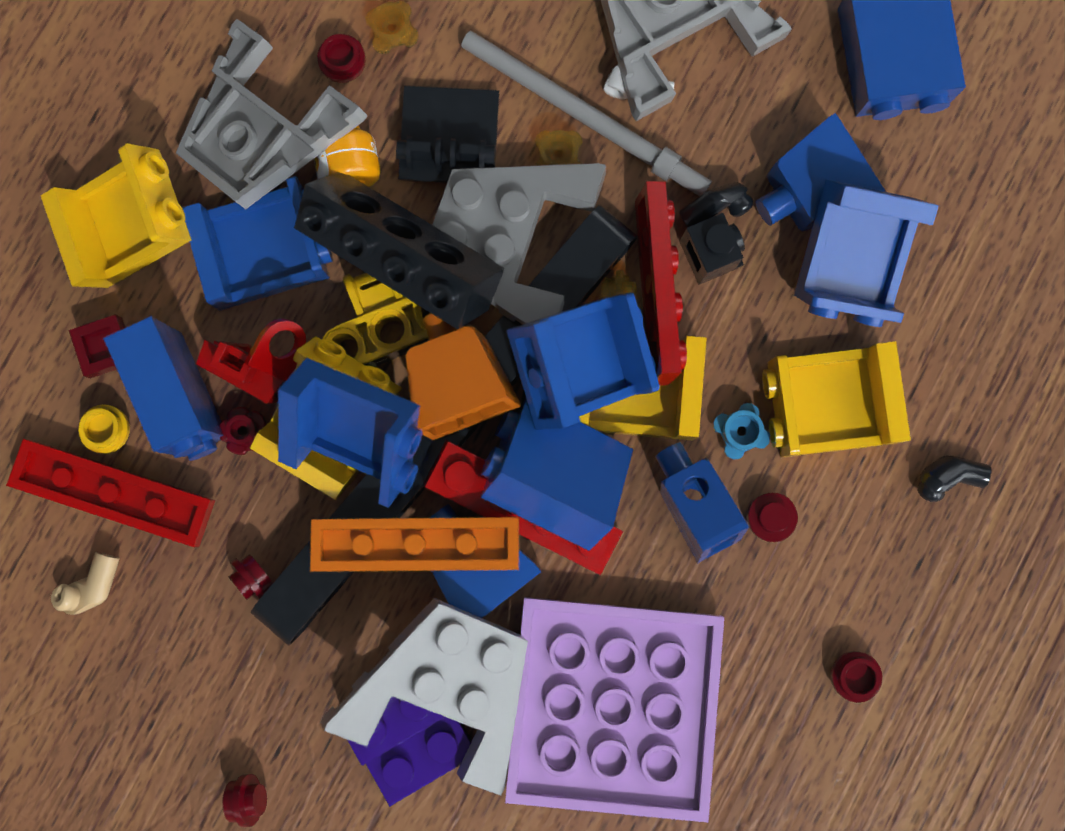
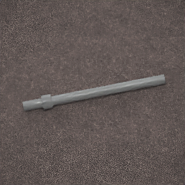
[461,30,712,197]

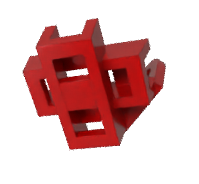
[196,318,306,404]

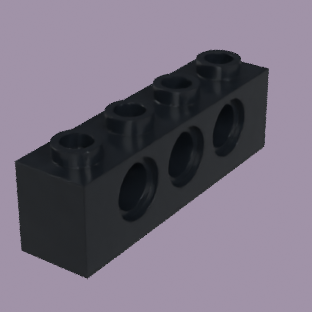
[294,172,505,330]

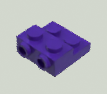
[347,697,472,807]

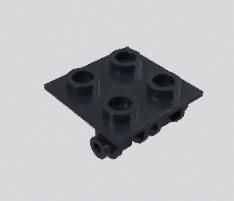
[396,86,499,183]

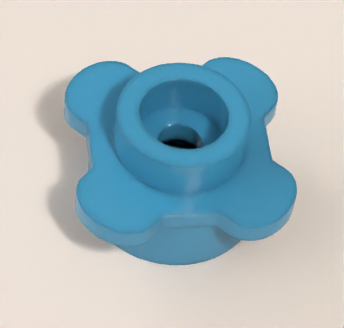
[713,403,770,460]

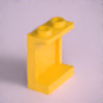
[40,143,192,288]
[250,336,402,500]
[579,336,707,440]
[762,341,911,458]

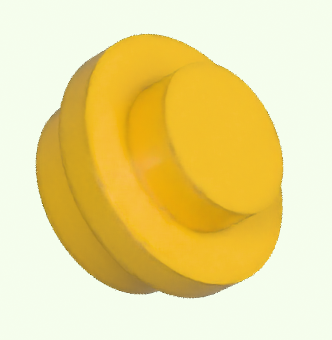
[78,404,130,454]

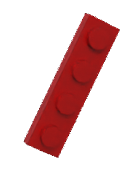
[635,181,687,386]
[6,439,215,547]
[423,440,623,575]

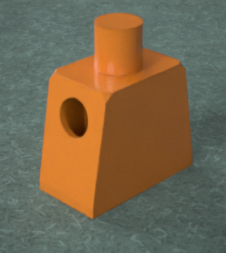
[405,313,521,440]

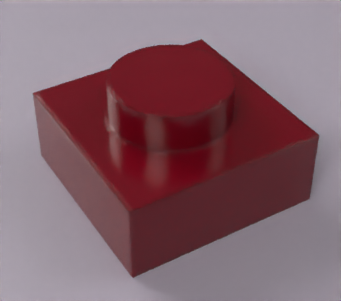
[69,314,125,379]

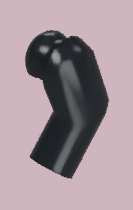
[680,182,753,227]
[917,455,992,502]

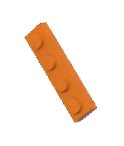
[310,517,519,572]

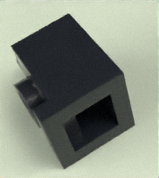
[680,213,745,285]

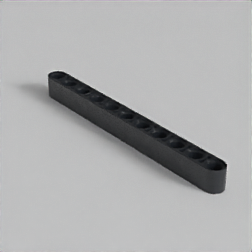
[250,205,638,646]

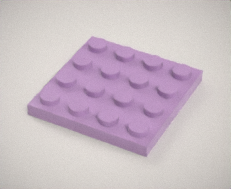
[505,597,724,822]

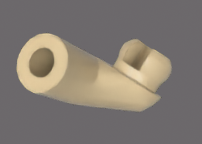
[51,552,120,615]

